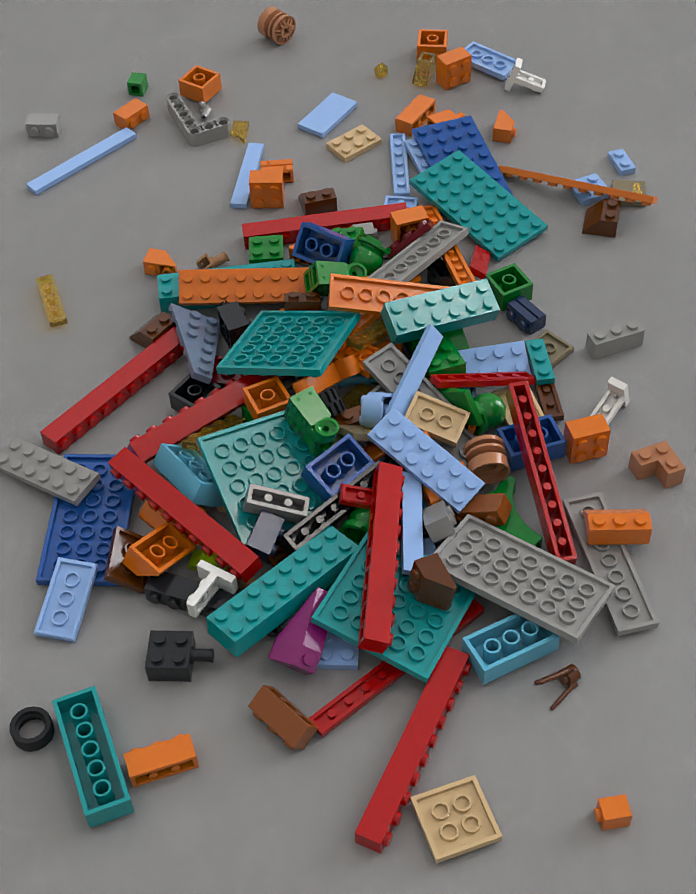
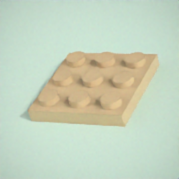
[410,775,503,864]

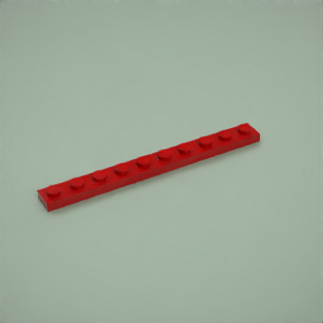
[309,599,484,738]

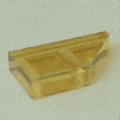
[232,121,249,143]

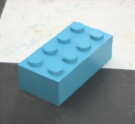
[153,443,224,508]
[462,613,560,685]

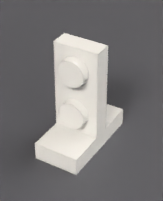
[504,57,546,93]
[590,376,630,425]
[186,560,238,618]

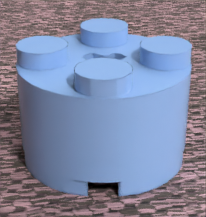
[359,392,394,429]

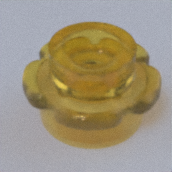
[374,63,388,78]

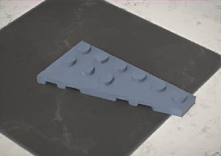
[168,303,220,384]

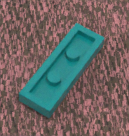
[525,339,555,385]

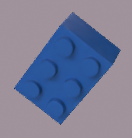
[292,222,355,264]
[496,414,566,472]
[301,433,375,503]

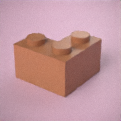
[628,440,686,489]

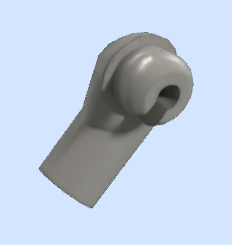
[197,101,211,121]

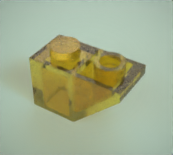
[412,52,436,86]

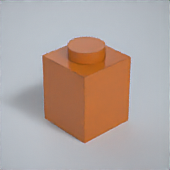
[593,794,632,831]

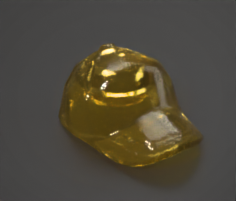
[343,384,375,409]

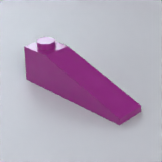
[268,587,328,675]

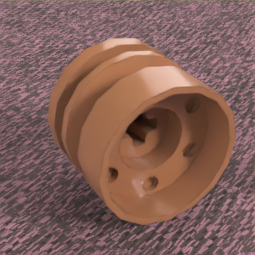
[257,6,296,45]
[463,435,510,485]

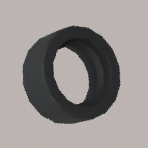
[9,706,54,752]

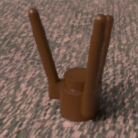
[534,664,581,711]

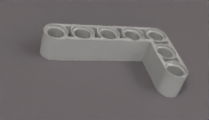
[166,93,231,147]

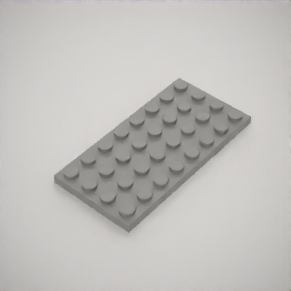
[433,514,616,644]

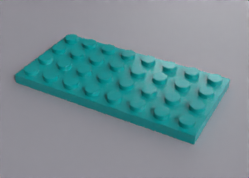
[410,150,548,262]

